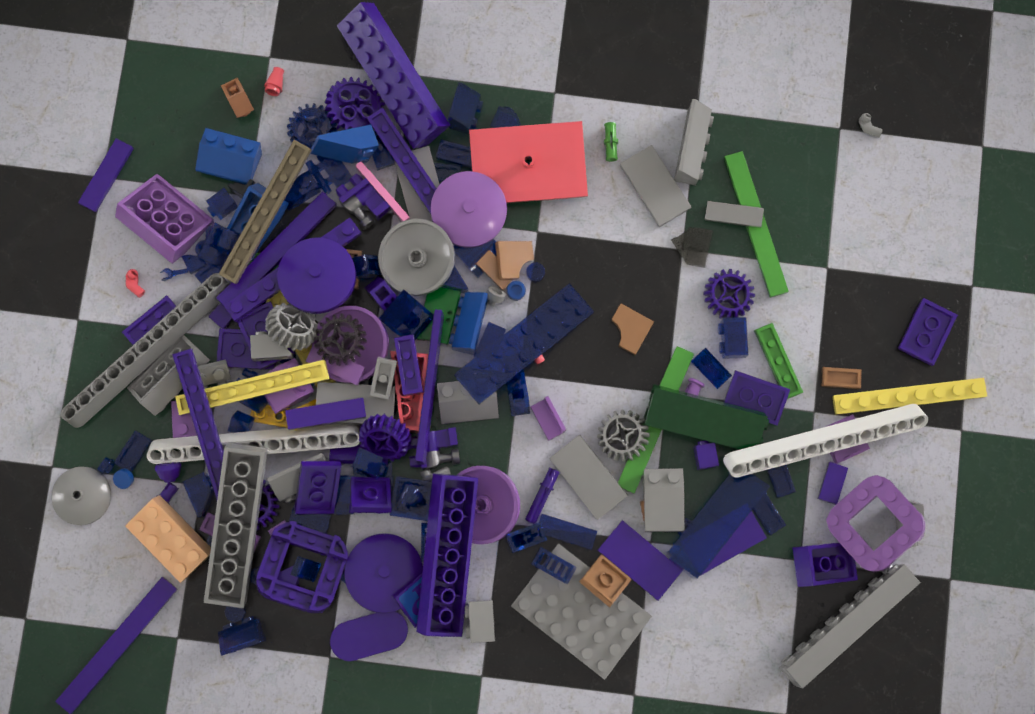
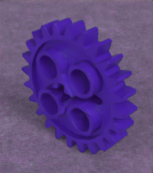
[324,77,386,131]

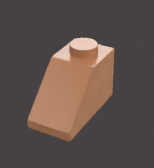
[221,78,254,118]

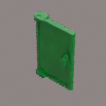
[415,287,461,345]

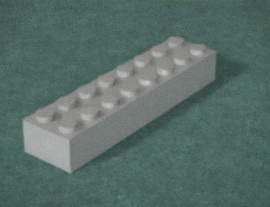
[204,443,268,608]
[779,564,921,688]

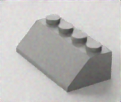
[674,99,714,186]
[127,335,210,416]

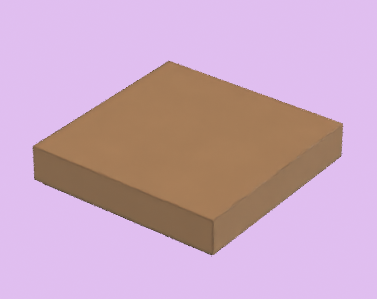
[579,554,632,608]

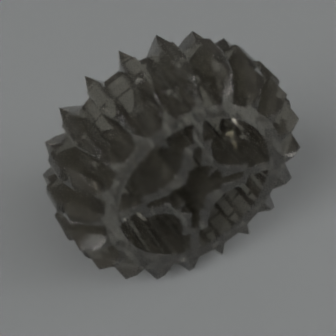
[314,313,367,366]

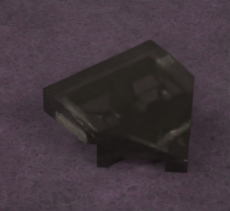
[671,227,713,268]

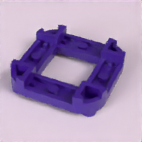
[256,521,348,613]

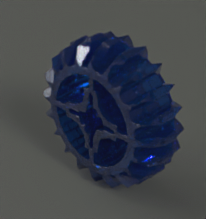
[287,103,338,154]

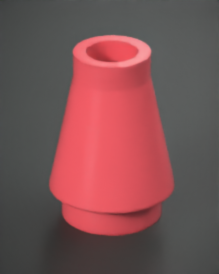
[264,67,284,96]

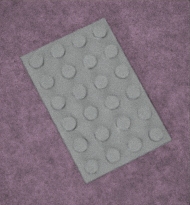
[511,543,652,680]

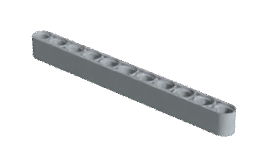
[61,273,229,428]

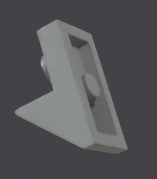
[370,357,397,400]

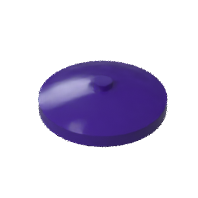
[277,238,356,314]
[344,534,423,613]

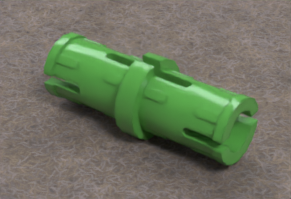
[604,122,619,162]

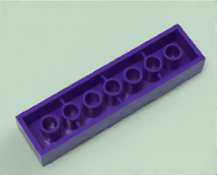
[337,2,450,149]
[416,473,478,637]

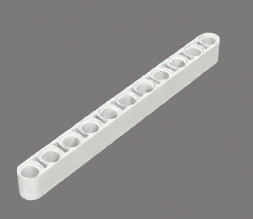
[723,404,928,477]
[147,423,360,464]

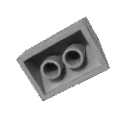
[437,377,499,424]
[267,453,327,504]

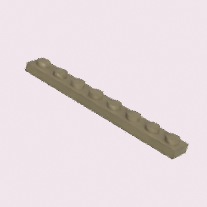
[219,140,312,284]

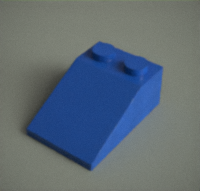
[311,125,379,164]
[224,183,289,253]

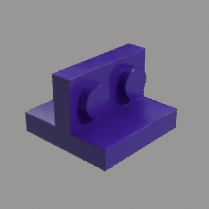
[349,477,392,514]

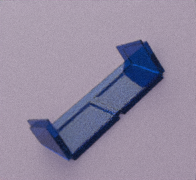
[666,474,770,579]

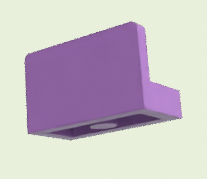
[530,396,566,441]

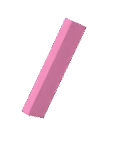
[355,161,410,222]

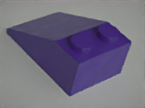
[793,543,858,587]

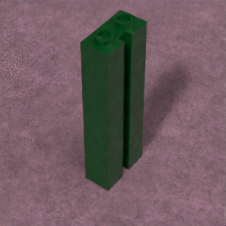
[643,384,769,449]

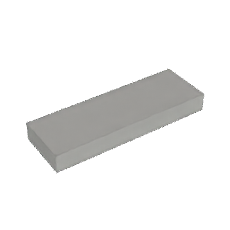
[705,201,764,228]

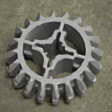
[265,303,318,351]
[597,410,650,462]

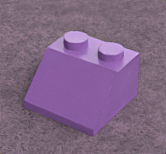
[264,358,314,414]

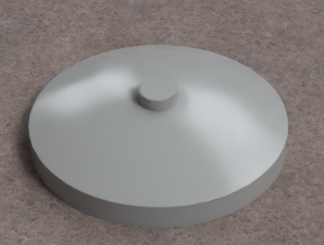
[378,219,455,296]

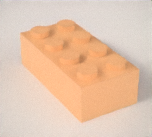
[125,495,211,583]

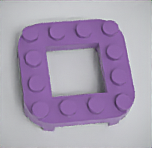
[826,475,925,572]

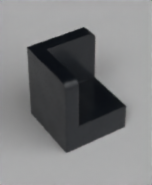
[228,179,256,198]

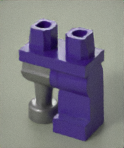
[336,174,391,230]
[408,427,460,470]

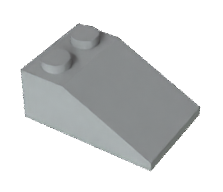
[642,468,684,532]

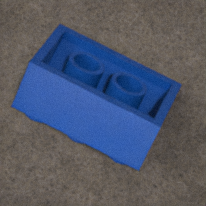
[195,128,262,184]
[449,292,488,355]

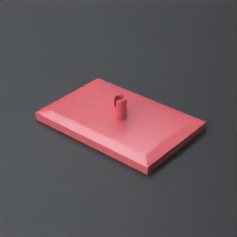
[469,121,588,203]

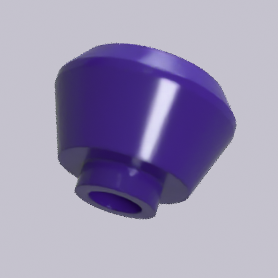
[154,462,182,483]

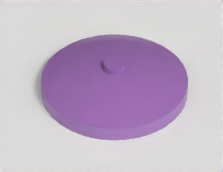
[431,171,507,248]
[312,306,389,383]
[457,466,520,544]

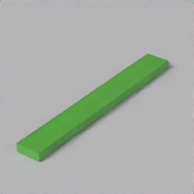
[724,151,789,298]
[618,346,694,494]

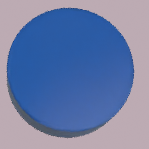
[507,281,526,301]
[113,469,134,489]

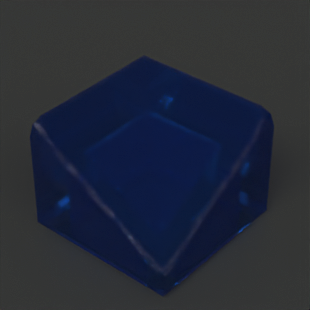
[228,410,255,433]

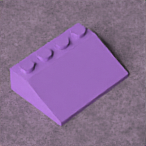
[115,174,214,264]

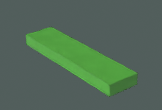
[754,323,803,399]

